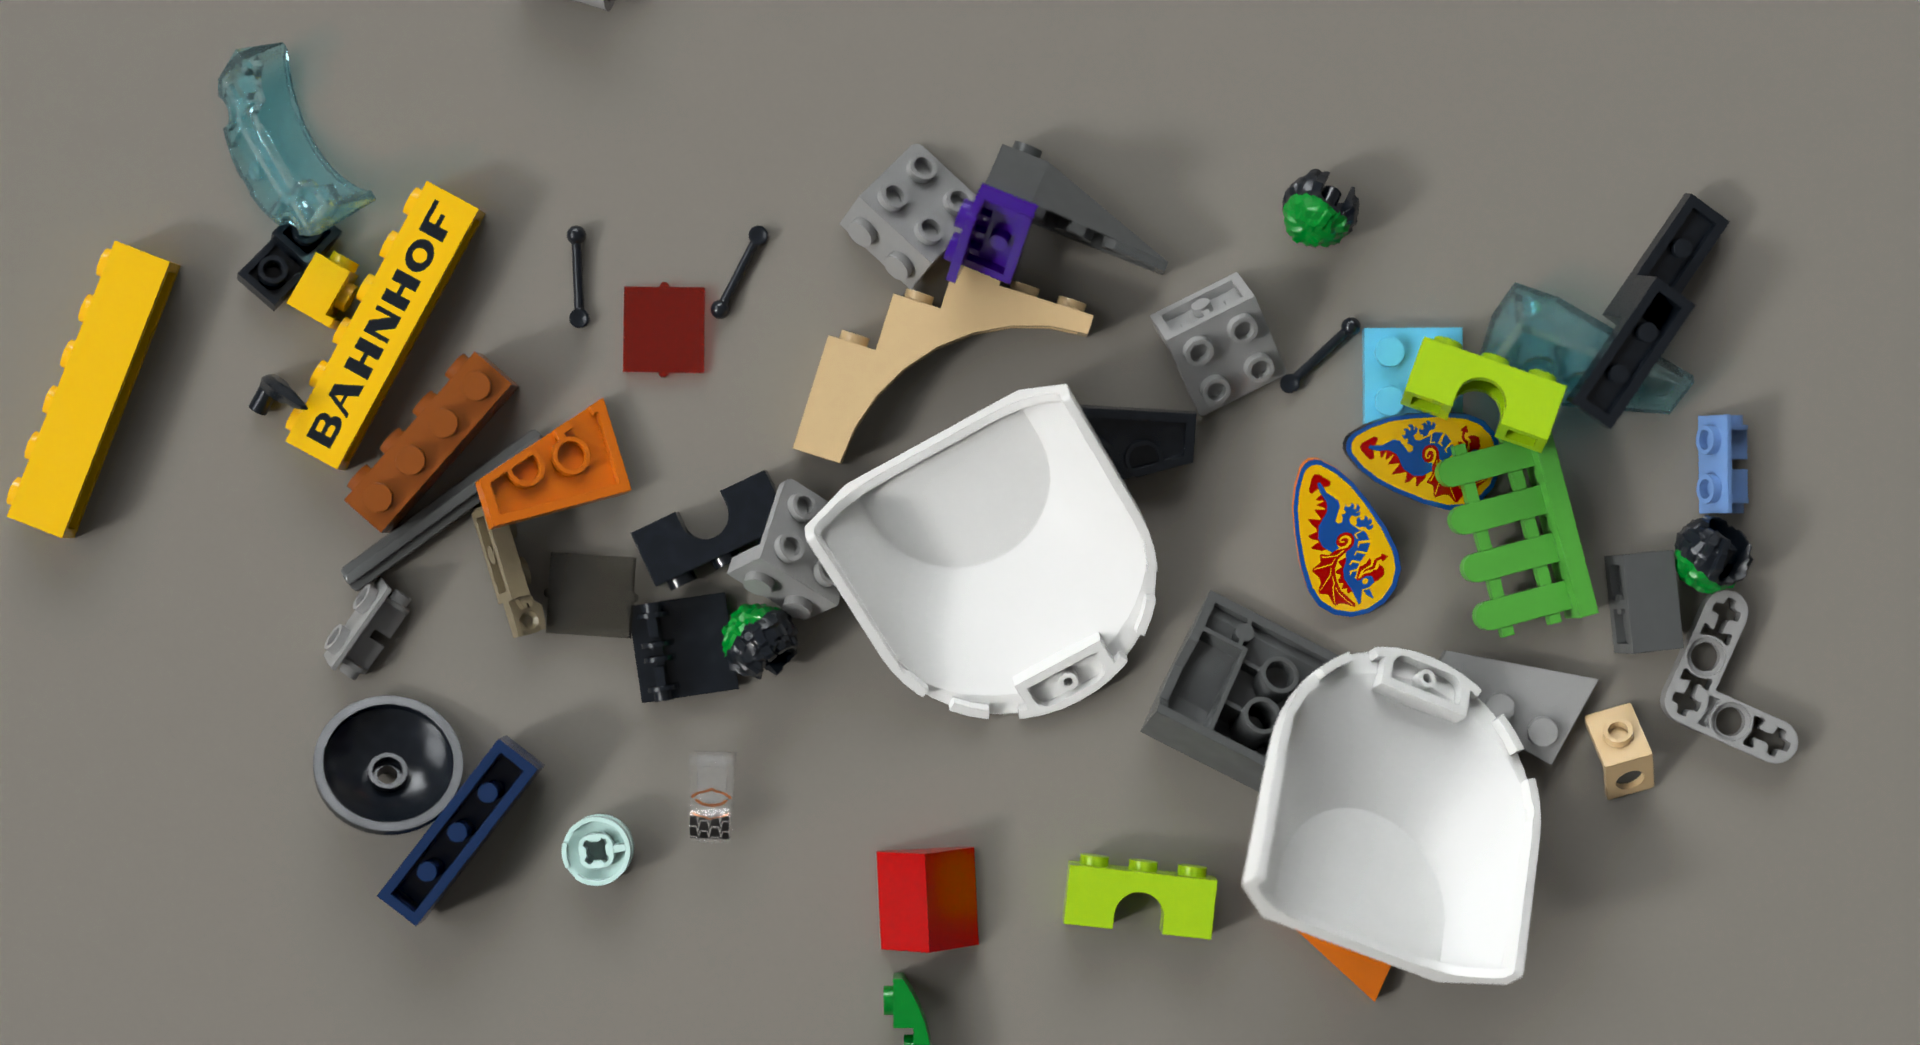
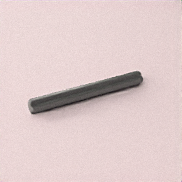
[341,429,543,591]

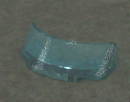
[218,42,376,236]

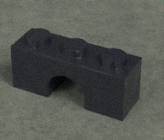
[631,470,777,591]

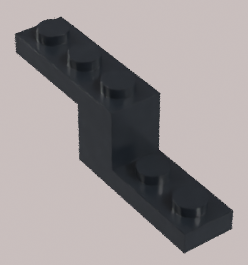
[1566,193,1730,429]

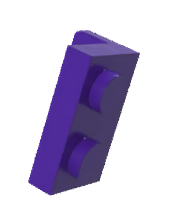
[943,183,1038,285]

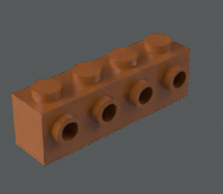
[344,351,519,533]

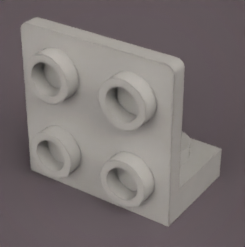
[1149,272,1287,416]

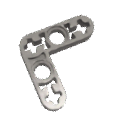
[1660,590,1799,764]

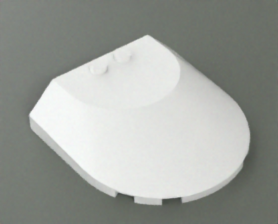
[805,384,1158,719]
[1242,647,1541,985]

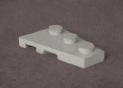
[1438,650,1599,765]

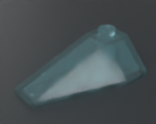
[1479,282,1694,415]

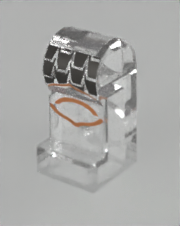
[689,751,737,844]

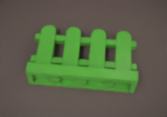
[1435,430,1599,638]

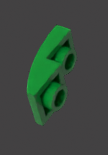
[883,973,932,1045]

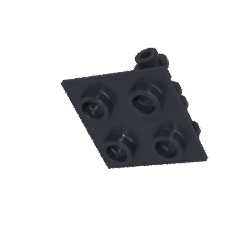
[628,592,739,703]

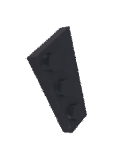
[1079,405,1197,480]

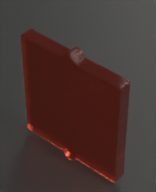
[623,282,705,378]

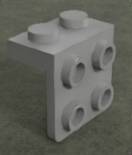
[840,144,976,290]
[727,479,841,621]

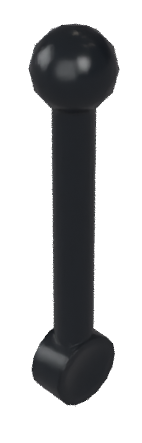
[566,225,590,328]
[710,226,768,319]
[1280,317,1361,393]

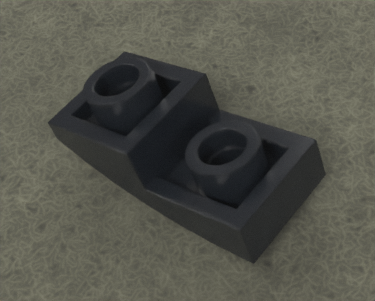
[237,200,342,311]

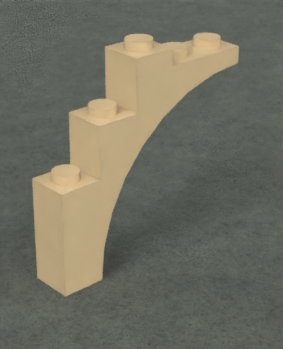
[793,266,1094,464]

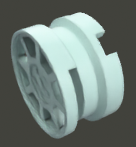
[561,814,634,886]

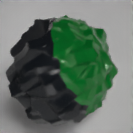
[1282,169,1360,248]
[1674,515,1753,594]
[721,603,799,679]

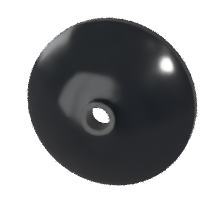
[313,695,463,835]

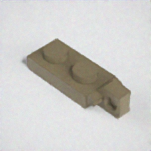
[471,506,546,638]

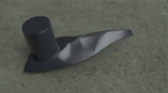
[249,374,308,415]

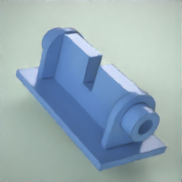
[1696,414,1749,514]

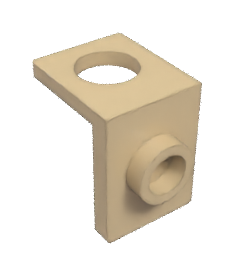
[1584,703,1655,800]

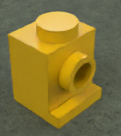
[287,250,359,330]

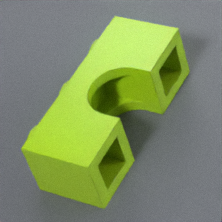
[1400,336,1567,453]
[1062,853,1218,940]

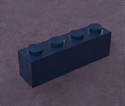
[377,735,545,926]

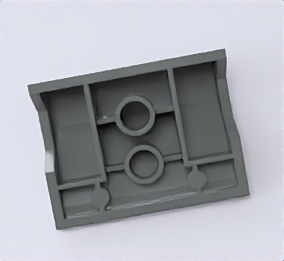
[1140,590,1339,792]

